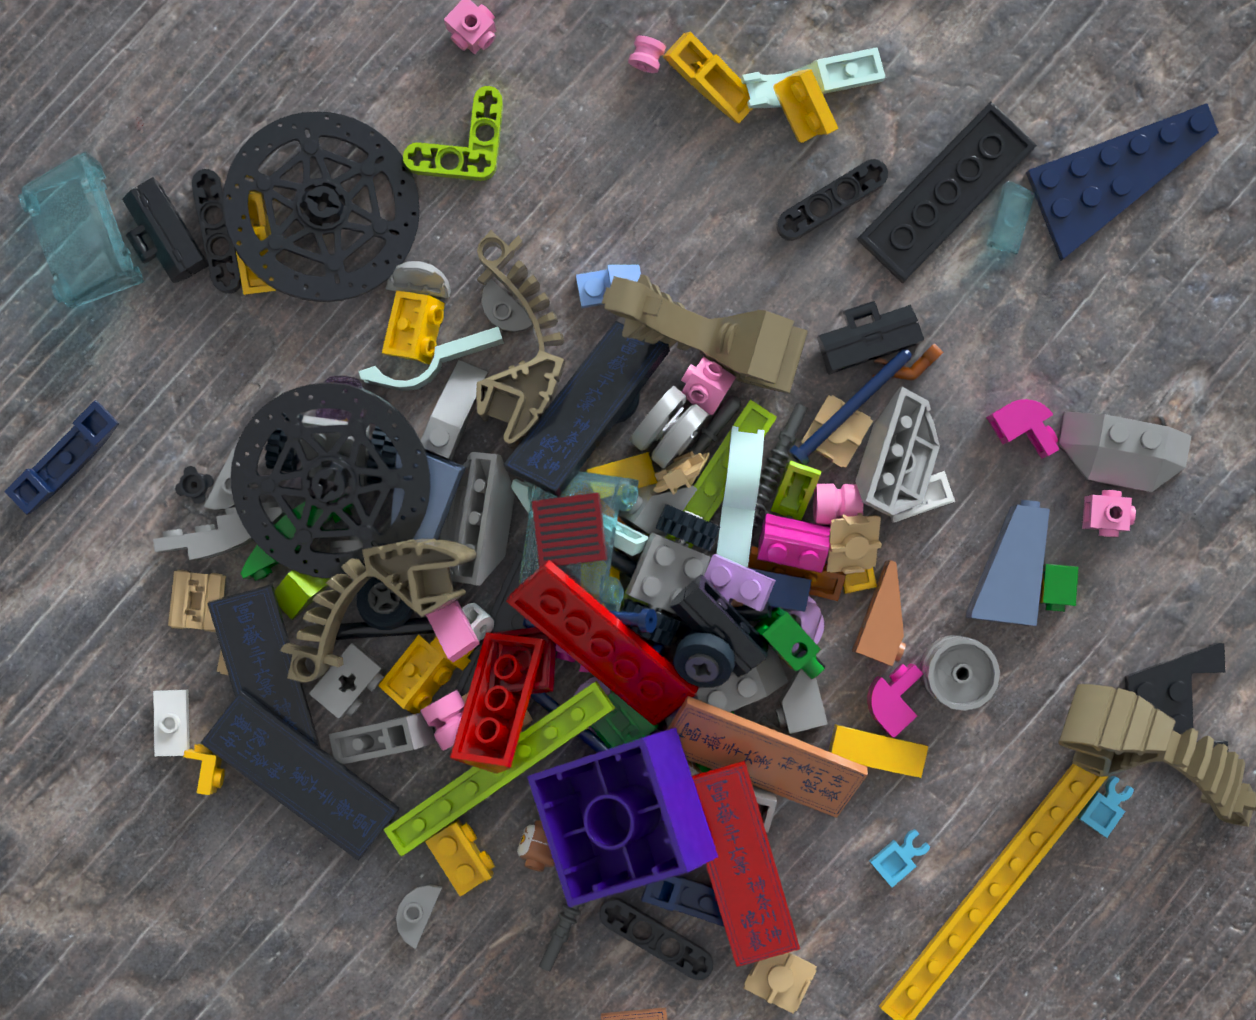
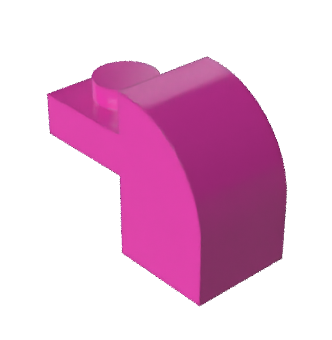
[986,399,1060,459]
[867,664,923,738]

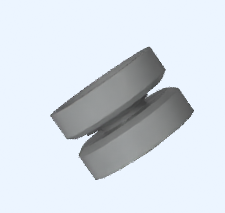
[629,385,709,469]
[920,635,1000,711]

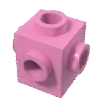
[444,0,496,54]
[681,356,736,416]
[1082,490,1136,537]

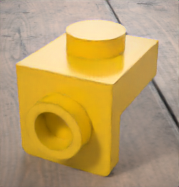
[183,744,225,795]

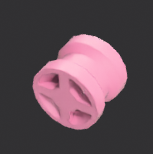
[628,36,666,73]

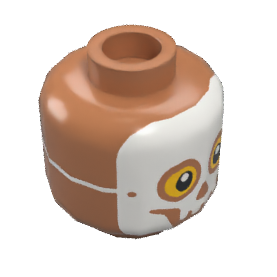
[517,820,555,872]

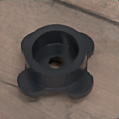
[175,466,214,504]

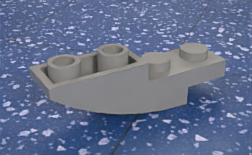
[153,502,286,561]

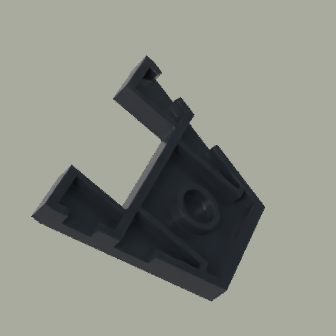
[1125,643,1229,753]

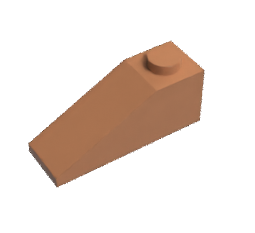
[852,560,906,666]

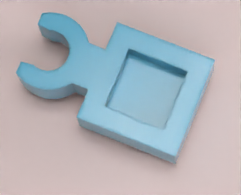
[1077,776,1134,838]
[869,829,930,887]

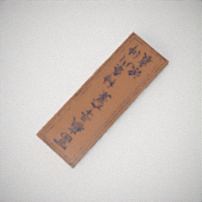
[667,696,868,818]

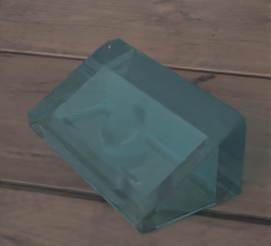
[986,181,1035,255]

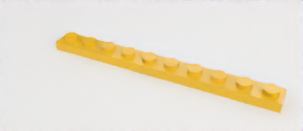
[879,764,1108,1020]

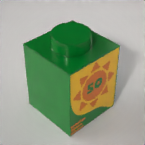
[1039,564,1079,612]

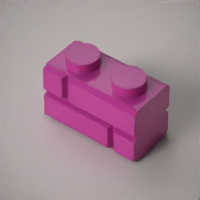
[757,514,830,573]

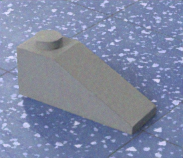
[421,360,489,461]
[328,713,436,765]

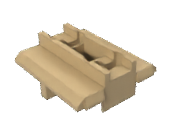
[801,395,873,468]
[653,451,710,495]
[826,513,882,574]
[168,570,226,632]
[744,952,817,1014]

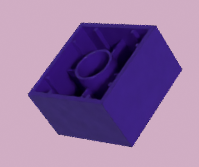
[527,728,718,908]

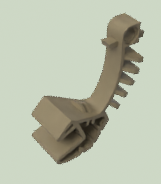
[476,230,565,449]
[602,274,808,394]
[280,539,477,682]
[1059,684,1256,827]

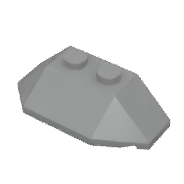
[855,387,940,516]
[1058,411,1191,492]
[440,452,515,586]
[664,648,788,727]

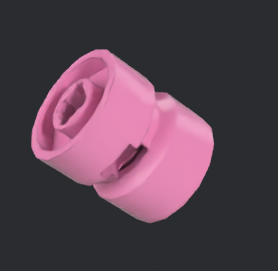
[813,484,863,526]
[420,690,465,751]

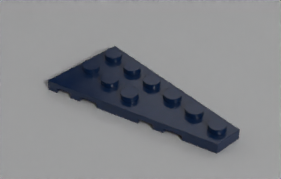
[1026,103,1219,261]

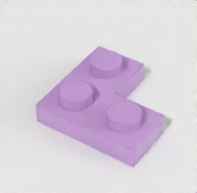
[704,554,776,611]

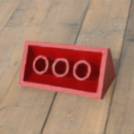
[450,632,546,774]

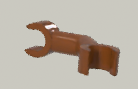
[871,343,944,380]

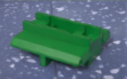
[590,690,658,749]

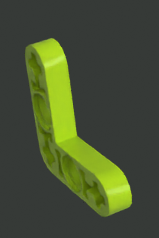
[403,86,503,181]

